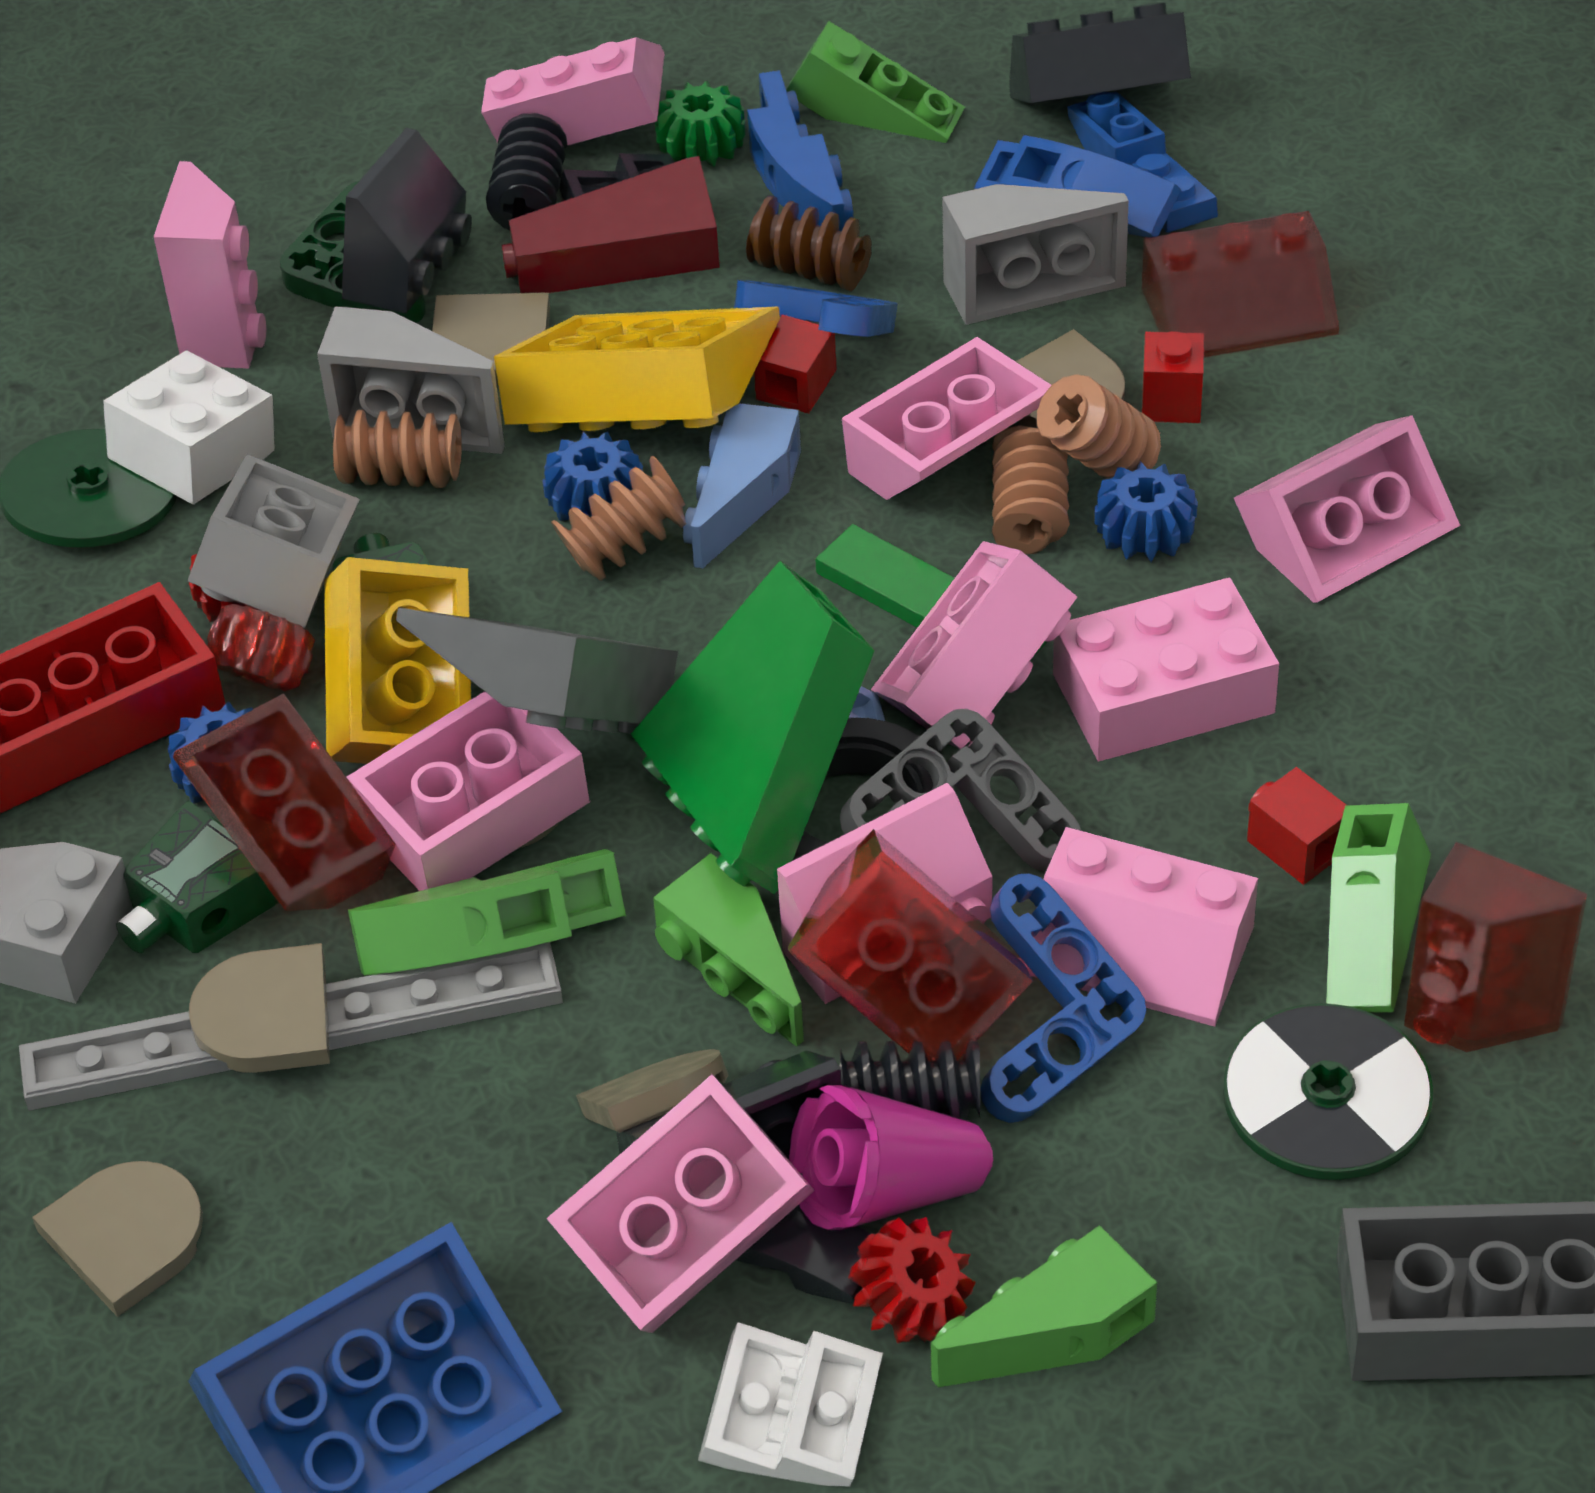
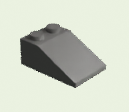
[942,184,1129,325]
[317,307,505,454]
[188,454,360,628]
[0,842,133,1004]

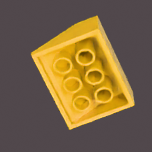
[494,306,780,432]

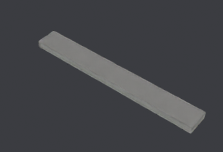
[19,942,563,1111]

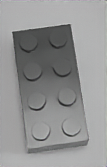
[1336,1201,1595,1381]

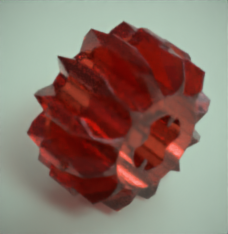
[206,604,315,691]

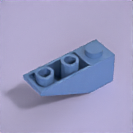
[683,403,801,568]

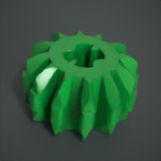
[655,81,746,167]

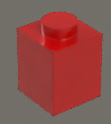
[754,315,837,414]
[1142,331,1204,423]
[1247,767,1348,885]

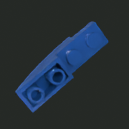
[747,70,854,231]
[1067,92,1218,233]
[974,135,1182,239]

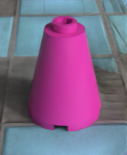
[789,1085,993,1230]

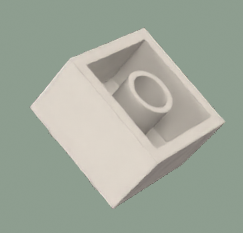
[103,350,274,504]

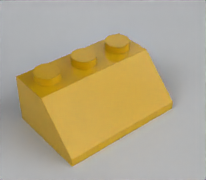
[324,557,471,764]

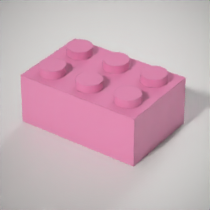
[1053,577,1279,762]
[346,692,590,891]

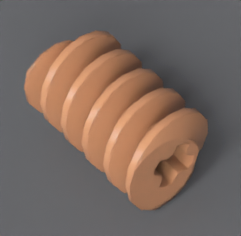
[1037,374,1161,479]
[333,410,462,488]
[992,426,1070,554]
[552,456,686,581]

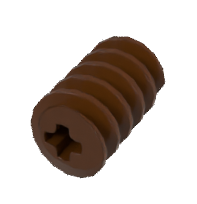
[746,195,872,291]

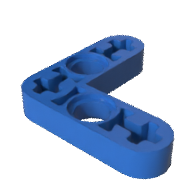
[734,280,898,337]
[980,874,1146,1123]

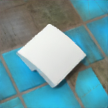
[698,1322,883,1486]

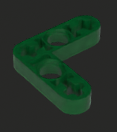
[280,180,426,323]

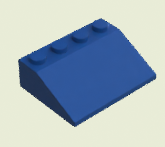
[188,1222,562,1493]

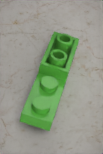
[348,849,626,976]

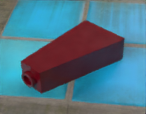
[501,156,720,293]

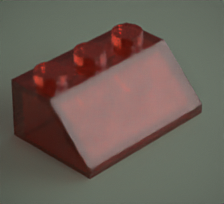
[1142,211,1339,357]
[173,693,396,911]
[788,829,1033,1060]
[1404,842,1587,1052]

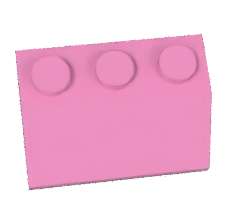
[481,37,664,145]
[154,161,266,369]
[842,337,1051,500]
[1234,416,1460,603]
[871,541,1077,749]
[777,783,992,1004]
[1022,827,1258,1027]
[547,1074,815,1333]

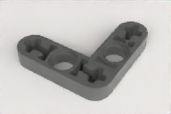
[840,709,1081,872]

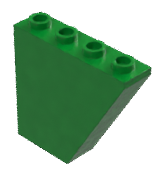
[631,561,875,894]

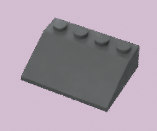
[396,607,678,734]

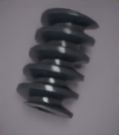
[486,113,568,230]
[840,1040,980,1121]

